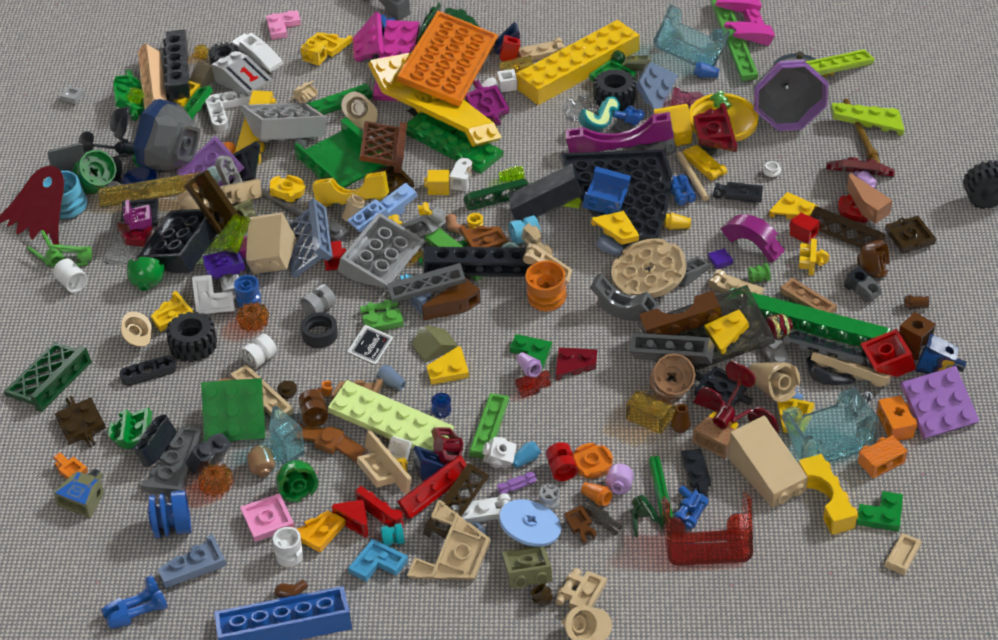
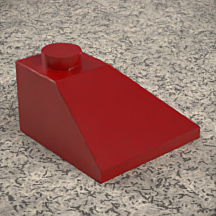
[861,329,916,377]

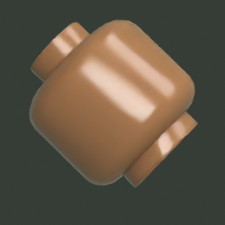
[247,445,276,477]

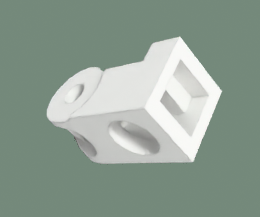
[449,158,472,192]

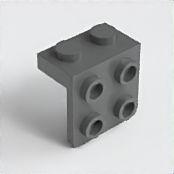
[47,143,84,172]

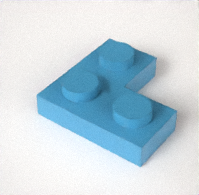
[348,539,408,582]

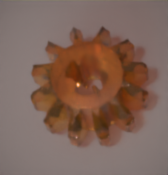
[236,301,269,332]
[198,462,234,498]

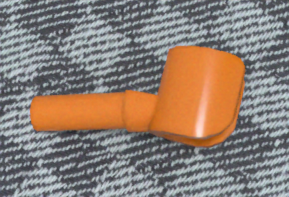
[316,381,333,397]

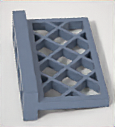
[289,198,333,278]

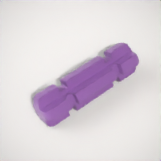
[497,472,537,494]

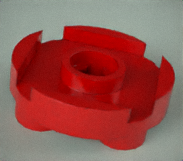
[838,193,868,223]

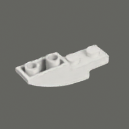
[232,33,284,72]

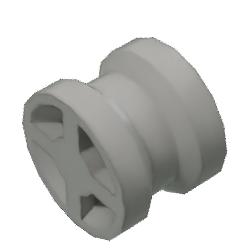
[539,484,560,511]

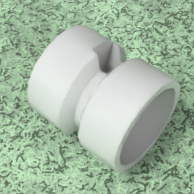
[53,259,88,293]
[240,333,278,369]
[273,527,303,567]

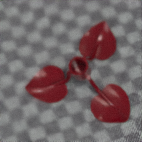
[693,360,779,434]

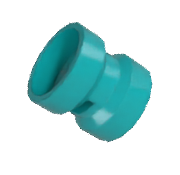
[380,523,405,547]

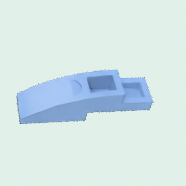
[348,183,418,232]

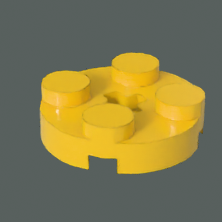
[269,175,305,203]

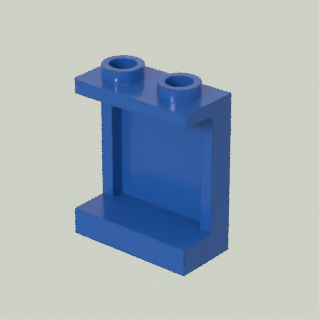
[583,167,631,214]

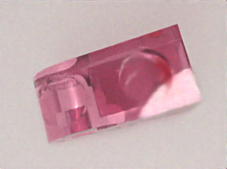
[671,87,704,110]

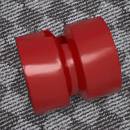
[546,442,579,481]

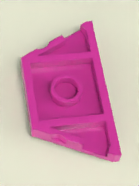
[353,11,384,62]

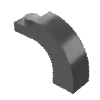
[590,273,658,321]

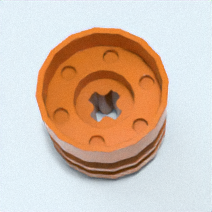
[525,260,567,312]

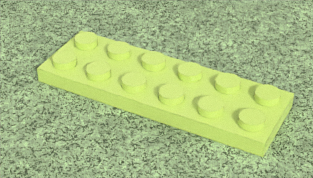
[328,380,454,452]

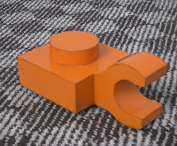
[53,452,88,479]

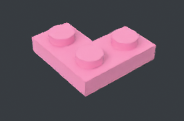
[266,10,301,40]

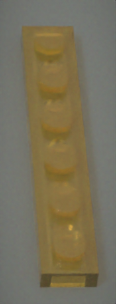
[98,172,201,208]

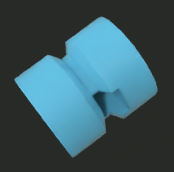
[508,215,541,245]

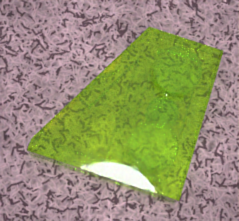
[211,215,251,253]

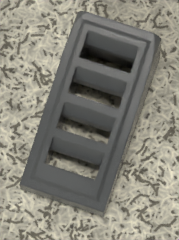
[679,256,711,287]

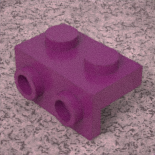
[123,200,152,230]

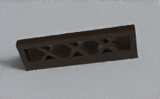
[184,170,248,246]
[810,206,885,248]
[423,463,489,540]

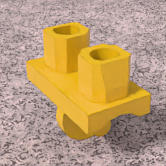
[799,239,829,275]

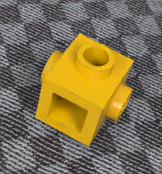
[300,38,328,66]

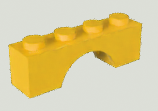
[312,171,389,207]
[798,454,858,535]

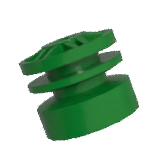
[72,150,116,194]

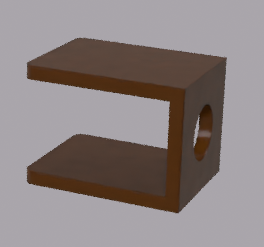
[899,312,936,361]

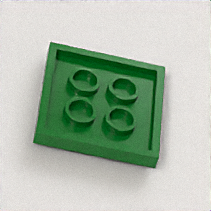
[201,378,266,442]

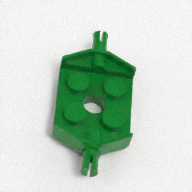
[113,69,145,121]

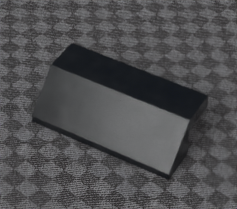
[509,163,584,221]

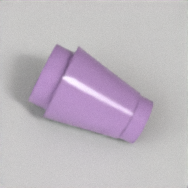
[516,353,542,377]

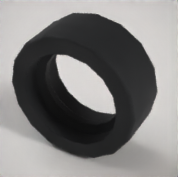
[301,312,338,348]

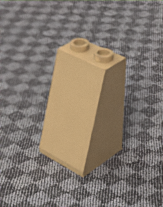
[728,416,808,508]

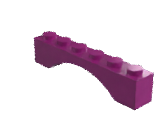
[566,112,674,153]

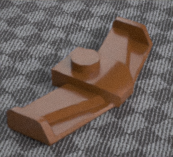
[289,422,369,465]

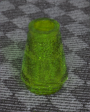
[498,165,525,182]

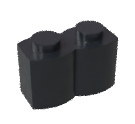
[185,433,231,474]

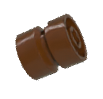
[298,389,328,427]

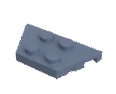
[635,62,678,115]

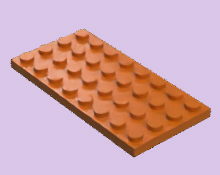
[396,11,498,107]

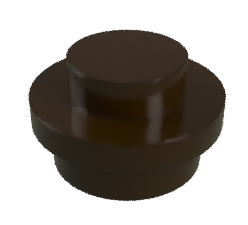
[277,380,297,399]

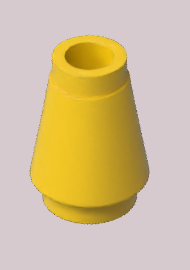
[663,212,691,230]

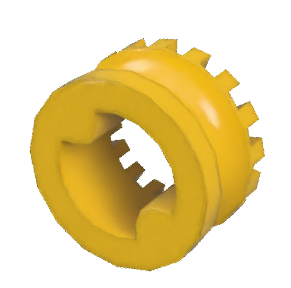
[467,213,483,229]

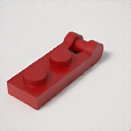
[355,486,404,529]

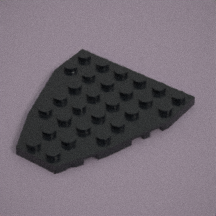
[560,150,672,243]

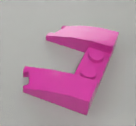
[715,0,775,46]

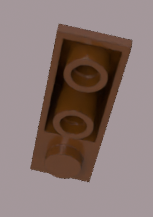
[422,278,481,320]

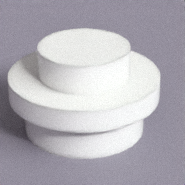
[763,161,781,177]

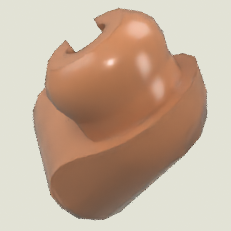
[445,213,466,235]

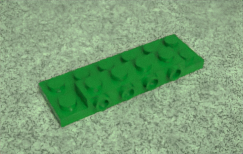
[406,113,503,174]

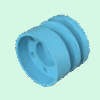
[43,171,88,219]

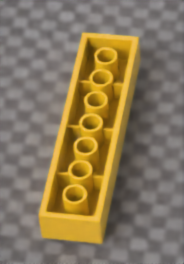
[516,19,640,105]

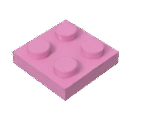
[240,493,294,542]

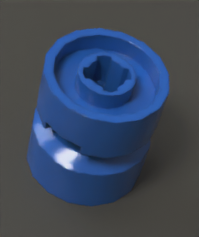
[234,275,261,311]

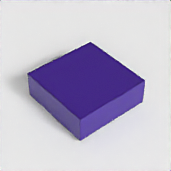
[708,248,733,270]

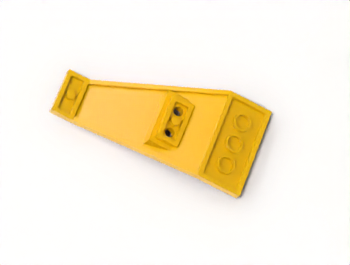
[368,53,502,147]

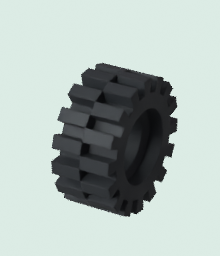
[208,42,238,65]

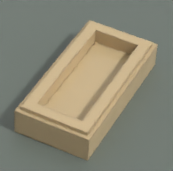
[885,533,922,575]

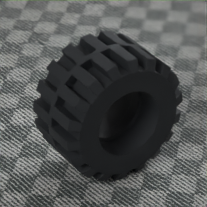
[593,69,636,111]
[962,160,998,209]
[166,312,217,362]

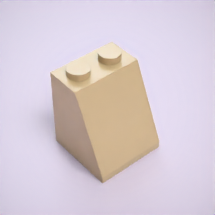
[246,212,297,274]

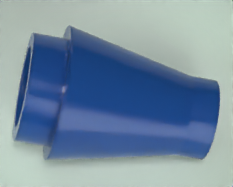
[694,61,720,78]

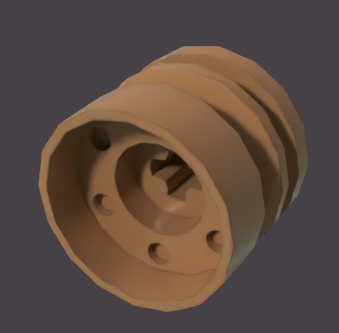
[649,353,695,400]

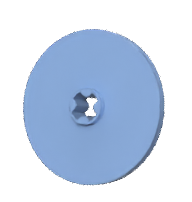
[499,499,561,547]

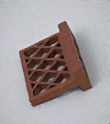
[360,121,407,173]

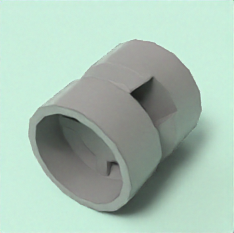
[300,284,336,315]

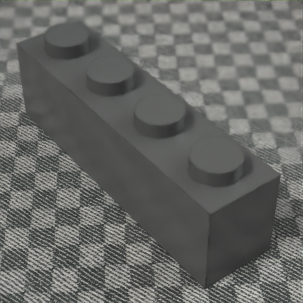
[630,333,714,364]

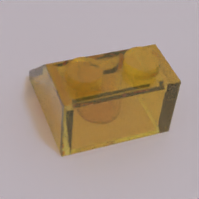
[626,390,677,434]

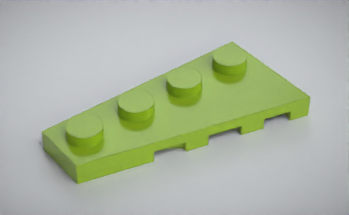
[830,103,905,136]

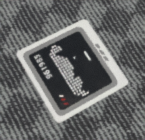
[348,325,393,364]

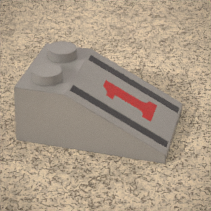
[211,51,273,95]

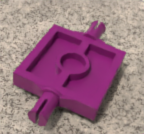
[465,79,510,127]

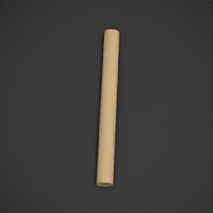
[676,151,709,201]

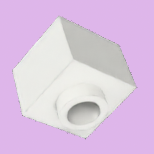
[497,69,517,92]

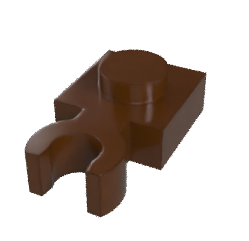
[563,505,596,544]

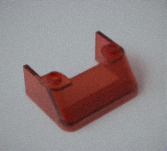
[662,492,754,566]

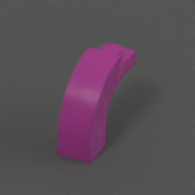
[720,214,785,263]

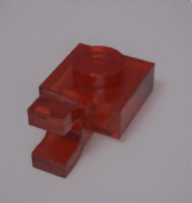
[514,370,551,398]

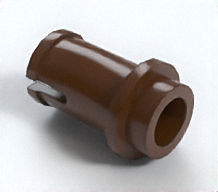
[904,294,929,310]

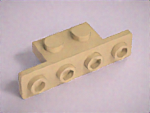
[357,431,412,494]

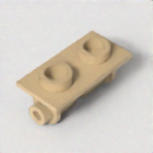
[291,80,318,104]

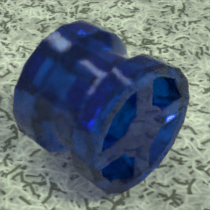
[431,393,452,418]

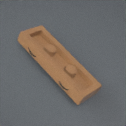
[780,278,837,313]

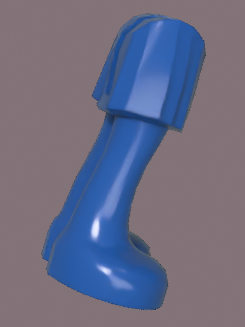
[101,575,168,629]

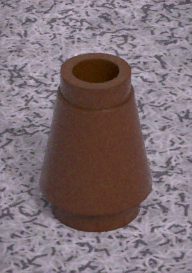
[671,404,691,433]

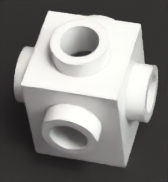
[482,437,517,469]

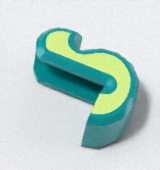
[578,97,619,132]

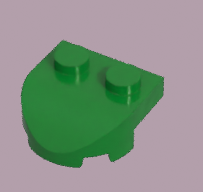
[108,407,153,449]

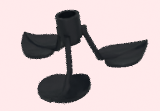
[78,107,134,187]

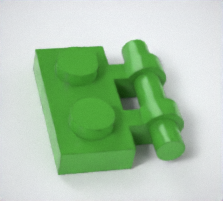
[360,299,404,331]

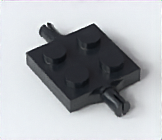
[694,366,753,407]

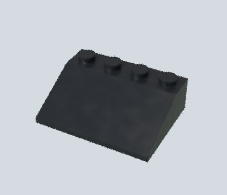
[137,209,220,273]

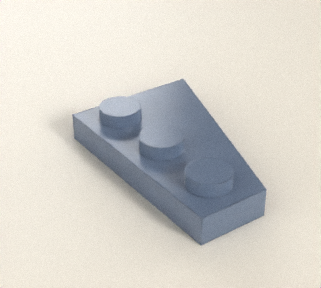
[158,534,227,588]

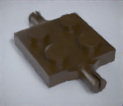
[54,396,106,447]

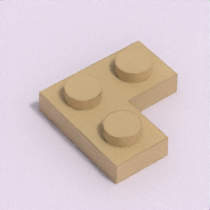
[521,223,553,256]

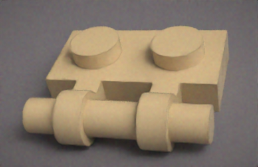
[555,568,607,609]

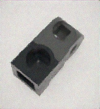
[844,267,882,303]

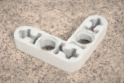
[206,90,251,132]

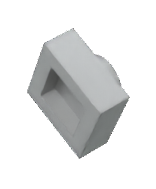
[60,86,84,104]

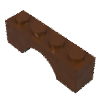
[639,291,722,335]

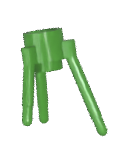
[27,230,65,267]
[48,244,92,267]

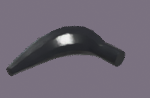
[806,357,856,385]

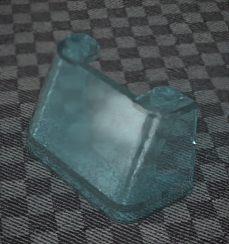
[653,4,730,67]
[782,388,880,463]

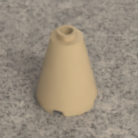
[748,362,800,402]

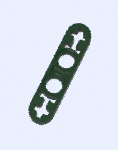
[463,179,529,210]

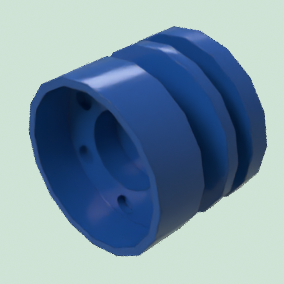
[147,490,192,539]

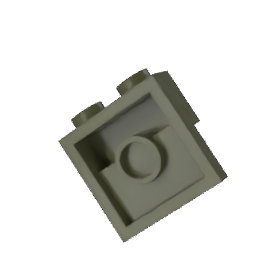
[502,546,553,589]

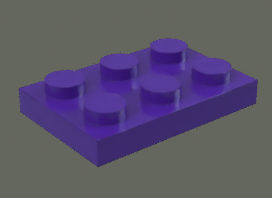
[202,248,245,279]

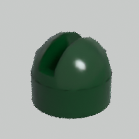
[611,50,626,64]

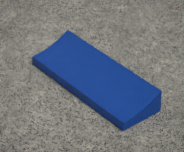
[214,586,352,640]

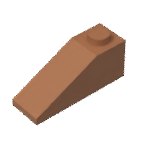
[847,174,893,224]

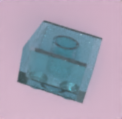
[269,405,305,464]

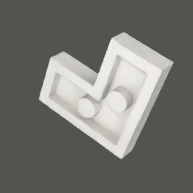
[192,275,235,314]

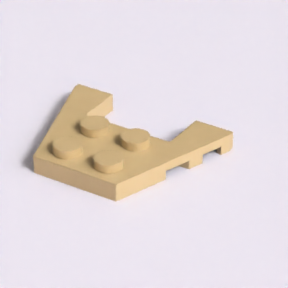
[407,500,491,580]

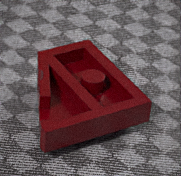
[117,223,152,247]
[556,347,597,380]

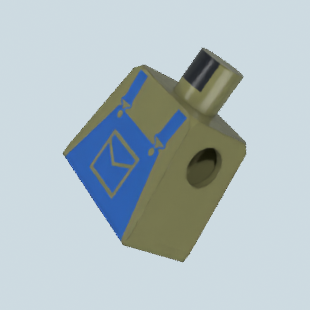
[53,469,104,518]

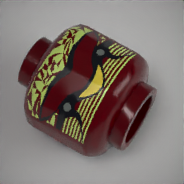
[762,314,793,340]

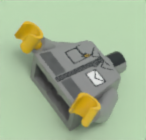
[388,202,446,237]

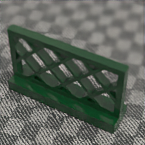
[4,342,92,412]

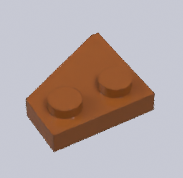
[459,225,508,247]

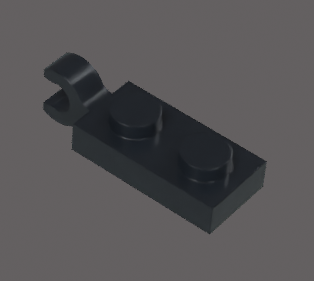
[713,182,763,203]

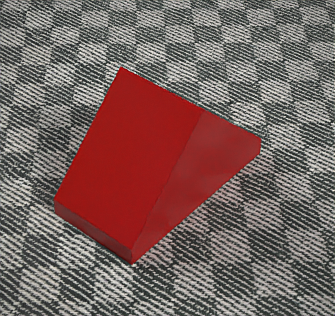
[332,499,369,538]

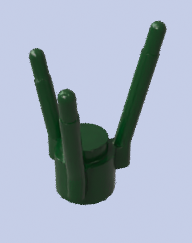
[630,495,669,537]

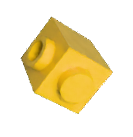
[424,170,450,195]

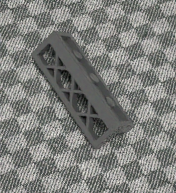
[387,263,466,303]

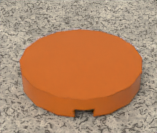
[574,443,613,479]

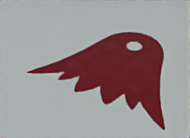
[0,165,64,250]

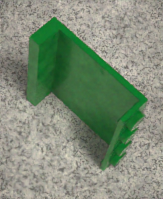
[295,118,388,188]

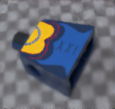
[916,333,967,374]

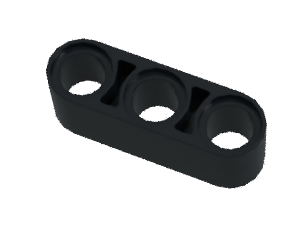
[133,414,177,467]

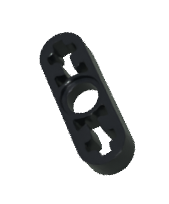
[119,356,176,386]

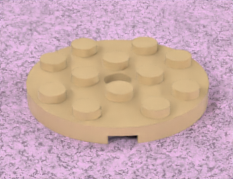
[611,239,687,298]

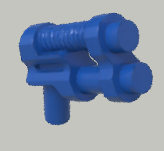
[613,106,645,125]
[670,175,696,206]
[673,485,709,530]

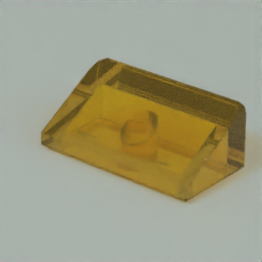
[499,55,533,75]

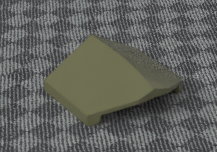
[622,55,651,71]
[412,325,458,363]

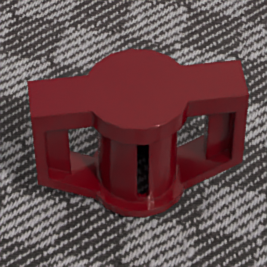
[431,427,464,463]

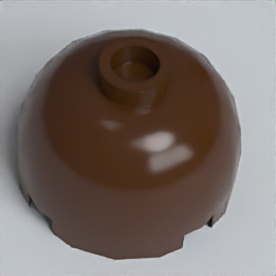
[857,240,890,278]

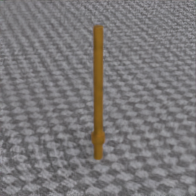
[843,98,881,163]

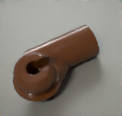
[274,579,308,598]

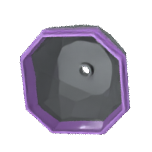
[754,59,829,131]

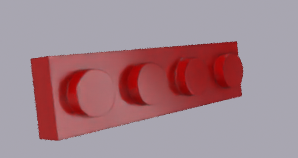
[397,455,467,519]

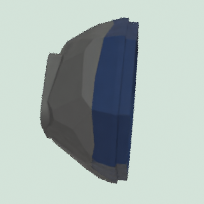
[133,99,200,172]

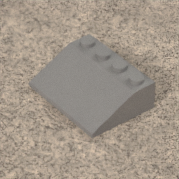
[241,102,326,142]
[337,213,425,289]

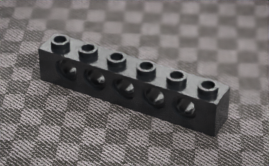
[163,29,190,100]
[422,246,532,276]

